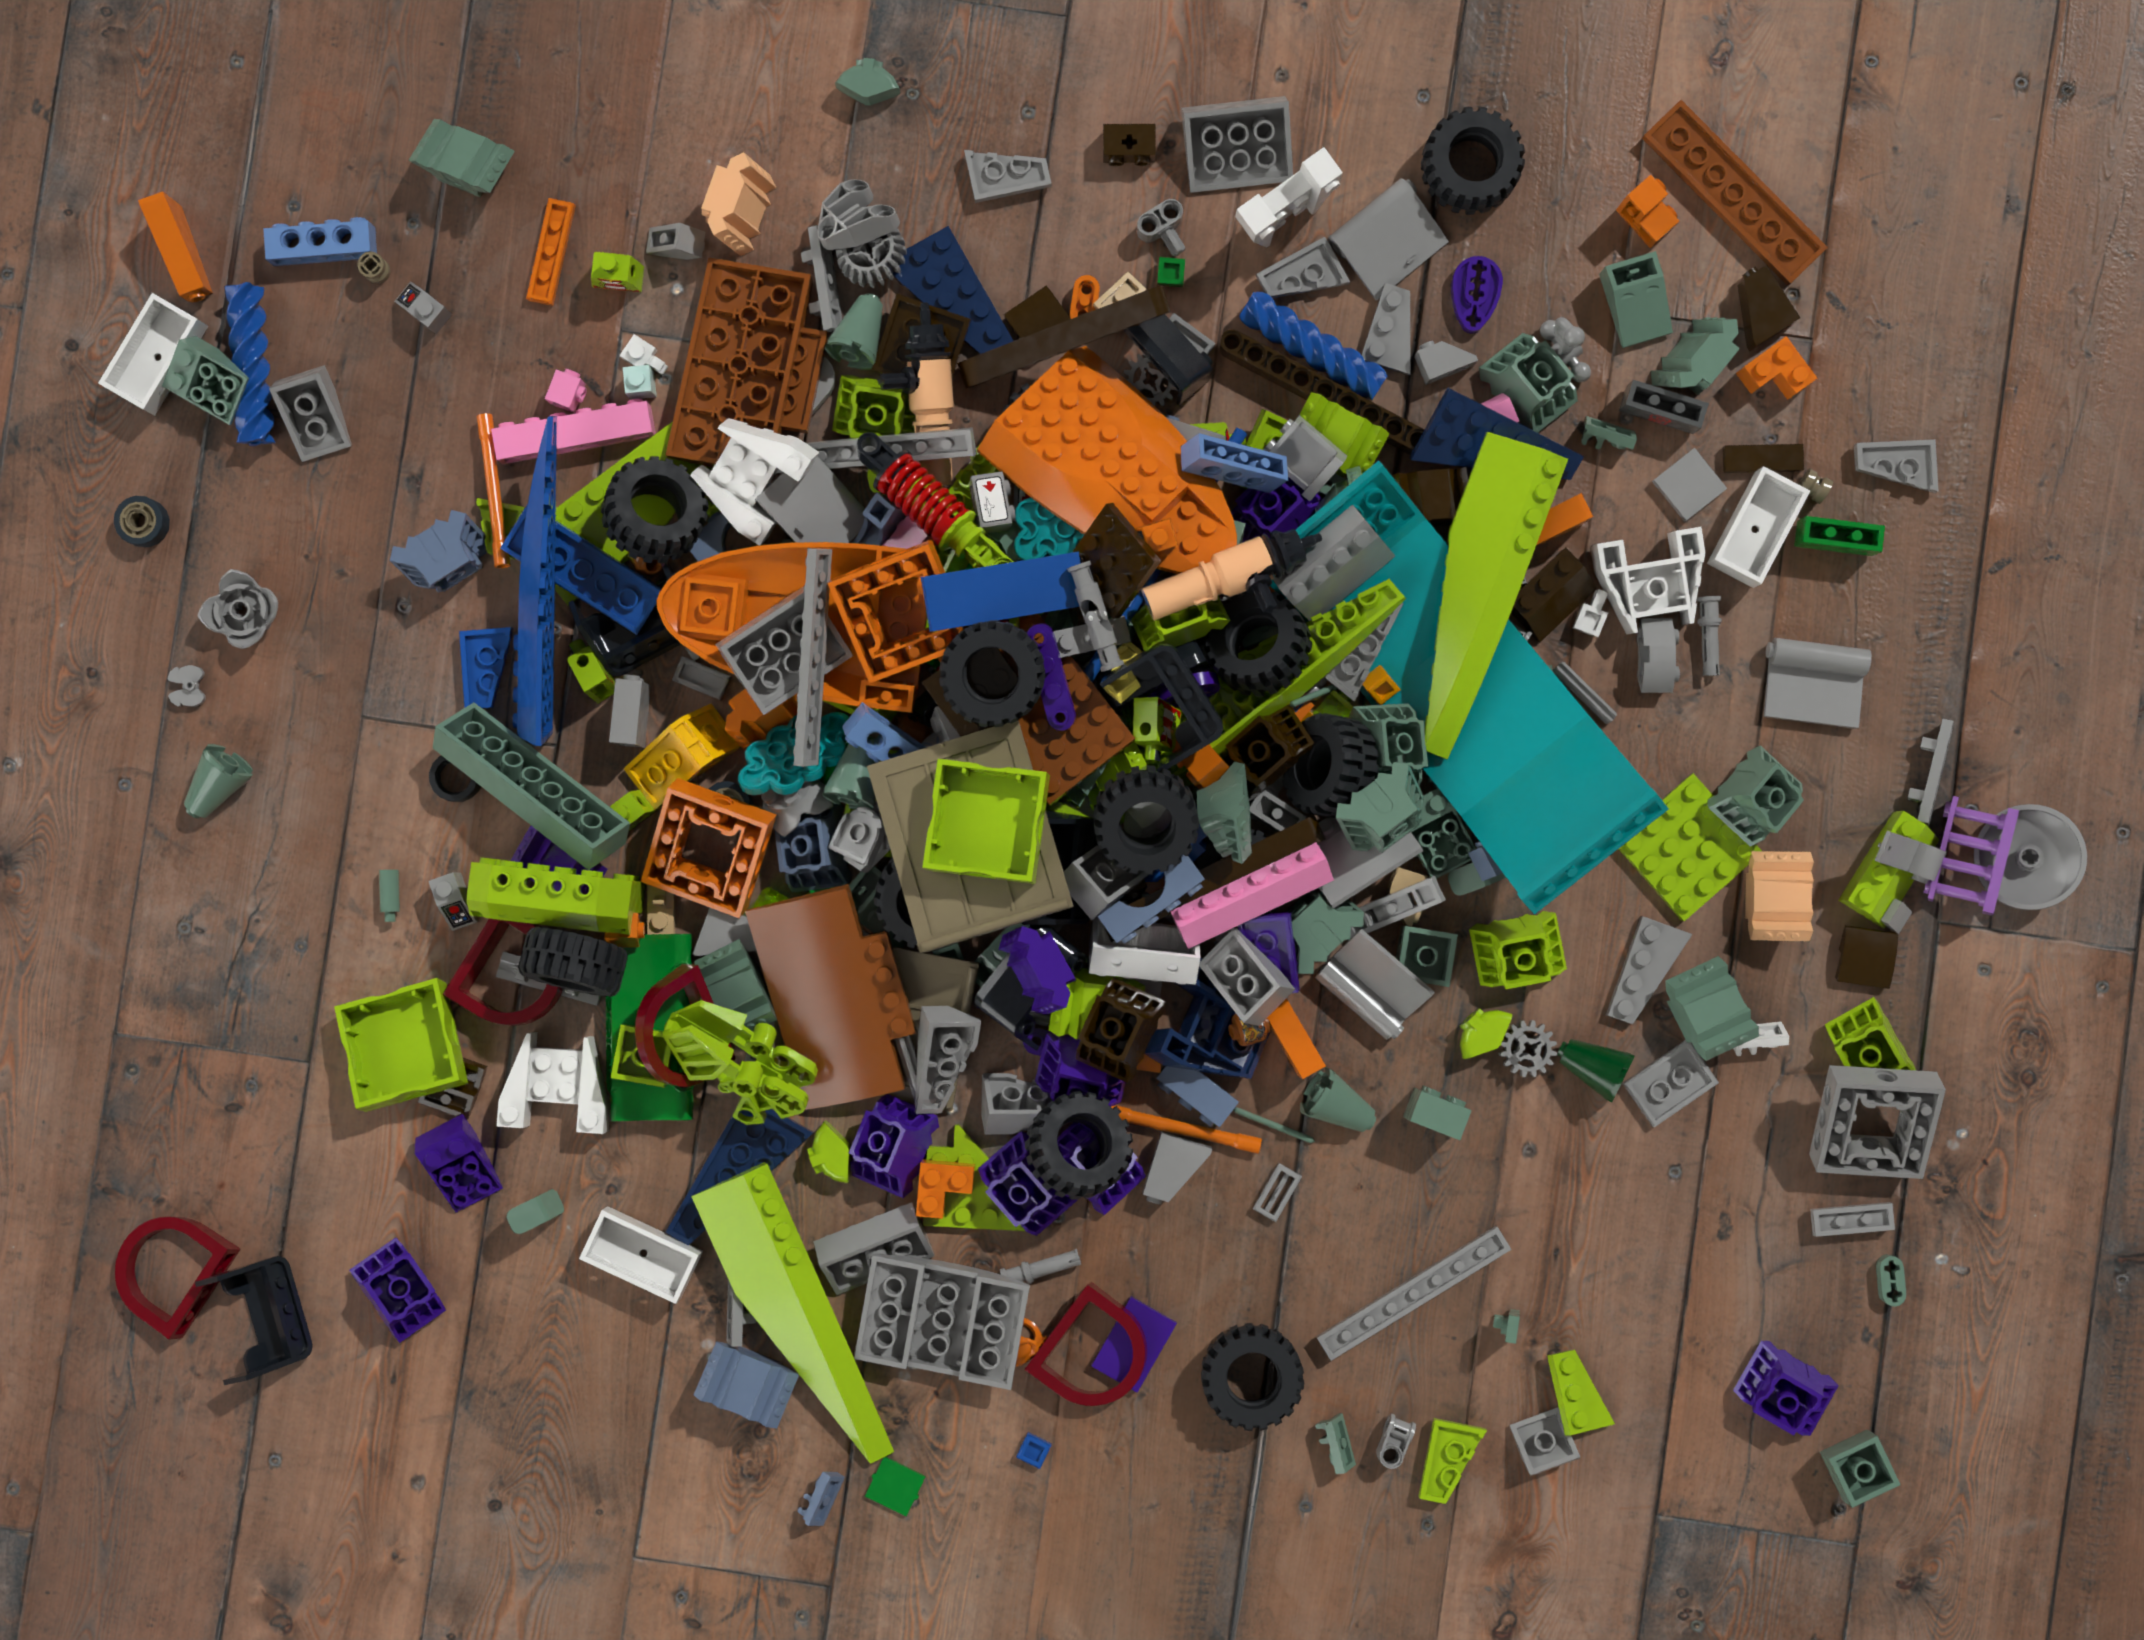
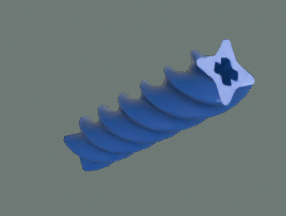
[225,282,276,446]
[1239,292,1388,400]

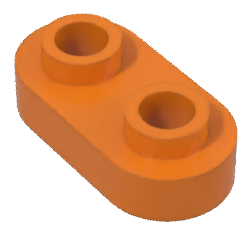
[1070,275,1100,319]

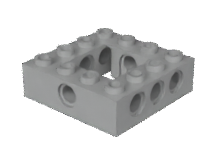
[1809,1065,1946,1179]

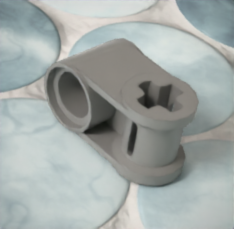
[1376,1413,1416,1469]

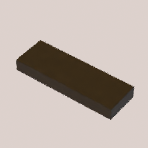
[1723,444,1804,473]

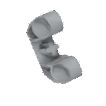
[817,179,900,250]

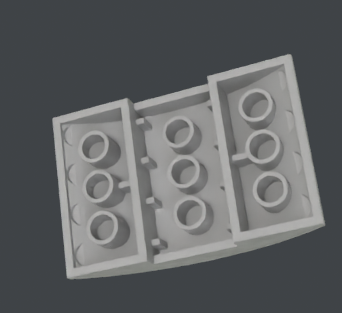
[854,1254,1030,1390]

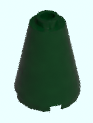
[1557,1039,1635,1102]

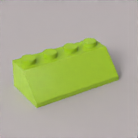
[1838,811,1939,928]

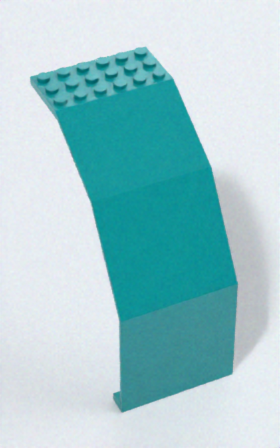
[1271,460,1669,915]

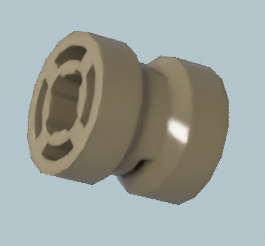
[357,251,391,284]
[1798,469,1833,504]

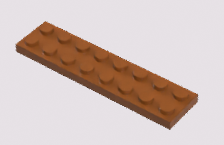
[1642,100,1828,286]

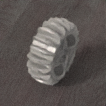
[836,229,907,288]

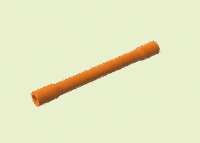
[477,413,511,569]
[1111,1105,1262,1154]

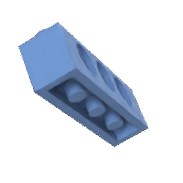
[263,217,377,266]
[1181,433,1288,493]
[842,702,926,763]

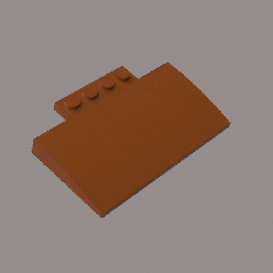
[666,258,829,468]
[745,884,916,1110]

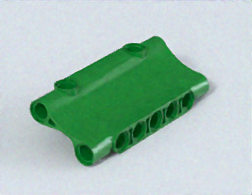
[606,934,695,1121]

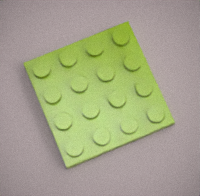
[1619,773,1762,921]

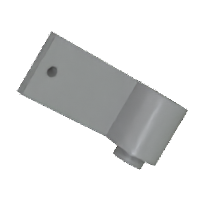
[1875,831,1946,884]

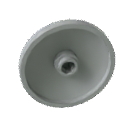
[1974,804,2087,911]

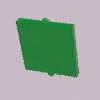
[865,1456,926,1517]

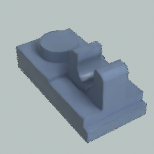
[798,1472,845,1526]

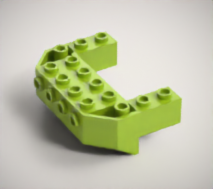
[466,857,646,935]

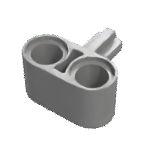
[1137,199,1185,256]

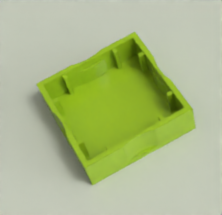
[922,759,1050,884]
[334,978,468,1112]

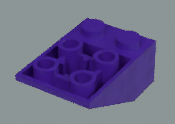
[415,1114,503,1212]

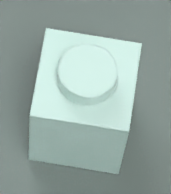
[623,365,656,400]

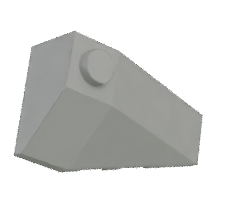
[915,1006,981,1114]
[981,1073,1052,1135]

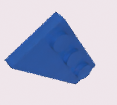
[459,627,514,709]

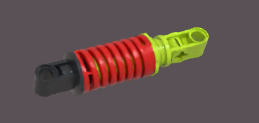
[857,432,1013,568]

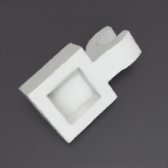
[620,334,668,375]
[1572,589,1608,638]

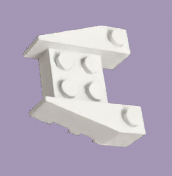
[1235,147,1343,247]
[690,418,819,546]
[1590,527,1705,635]
[497,1032,611,1134]

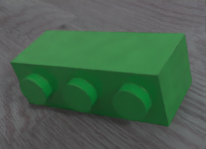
[1794,516,1885,556]

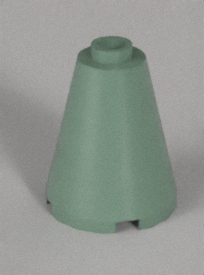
[825,293,883,370]
[823,736,877,809]
[184,744,253,819]
[1300,1067,1376,1132]

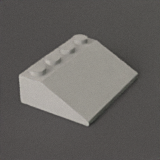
[1181,96,1293,193]
[1273,505,1395,621]
[715,586,853,715]
[1317,817,1423,908]

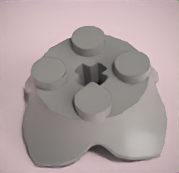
[197,569,278,649]
[761,779,833,837]

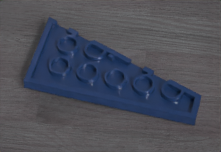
[892,226,1013,354]
[1409,387,1584,480]
[665,1109,814,1245]

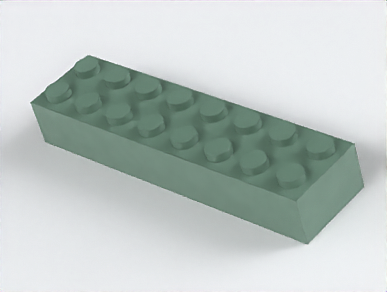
[433,702,630,870]

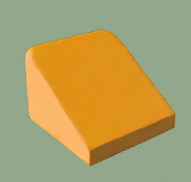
[1362,665,1401,705]

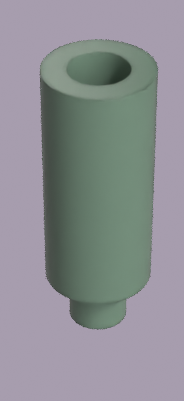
[379,870,400,922]

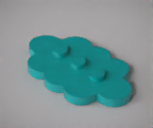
[1014,498,1084,561]
[738,712,849,795]

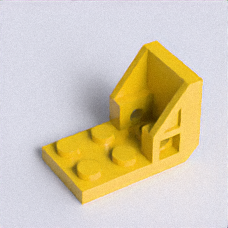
[624,703,741,810]

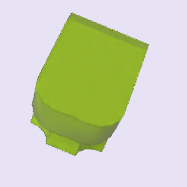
[1459,1008,1513,1059]
[807,1120,851,1183]

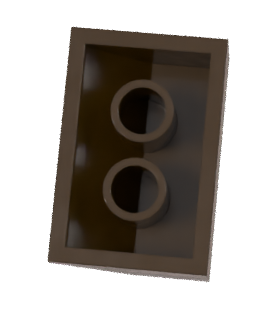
[1511,547,1597,643]

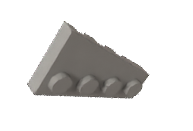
[1324,603,1403,702]
[1606,916,1692,1024]

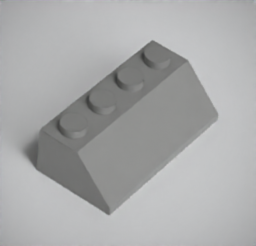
[813,1202,935,1295]

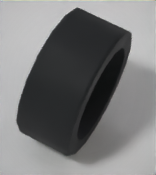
[429,755,481,802]

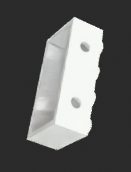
[98,293,208,416]
[1707,466,1810,588]
[1089,917,1200,985]
[579,1206,703,1304]

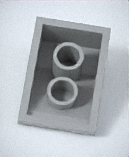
[269,365,352,462]
[1064,845,1154,920]
[1199,928,1295,1026]

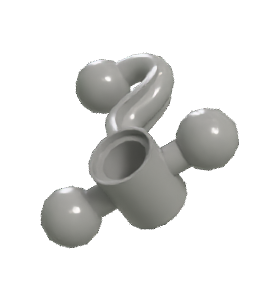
[1540,317,1591,383]

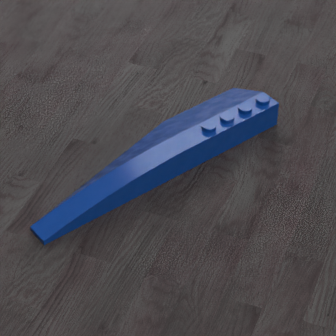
[513,416,557,746]

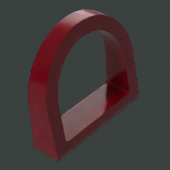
[443,919,563,1026]
[635,964,736,1087]
[115,1217,241,1340]
[1024,1282,1147,1406]

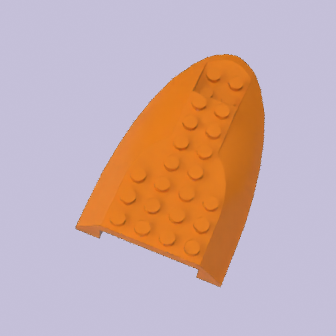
[977,346,1237,574]
[657,542,927,713]

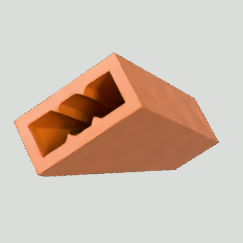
[138,191,213,302]
[1535,493,1593,548]
[1267,998,1326,1079]

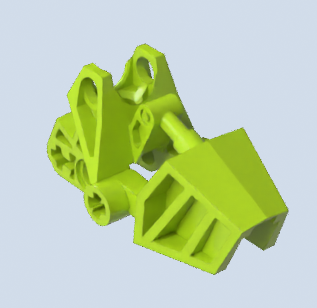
[663,1000,818,1125]

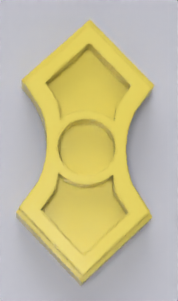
[1104,642,1143,704]

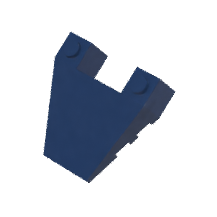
[1145,958,1270,1079]

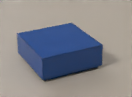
[1016,1432,1052,1469]

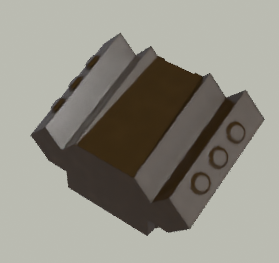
[1391,467,1472,527]
[1225,705,1314,801]
[1076,977,1166,1083]

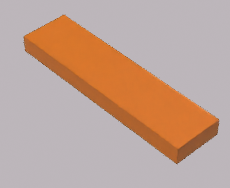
[526,198,576,306]

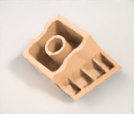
[701,152,776,256]
[1745,851,1814,941]

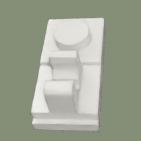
[1733,1022,1789,1056]

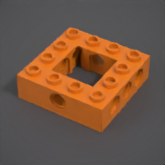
[827,539,968,684]
[641,778,777,919]

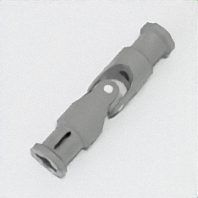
[1067,561,1124,672]

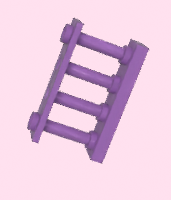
[1924,796,2019,916]

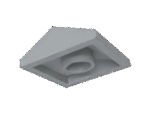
[1510,1407,1580,1476]

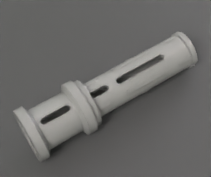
[1697,596,1722,676]
[1000,1248,1082,1285]

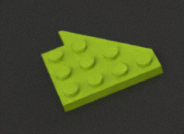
[923,1124,1025,1231]

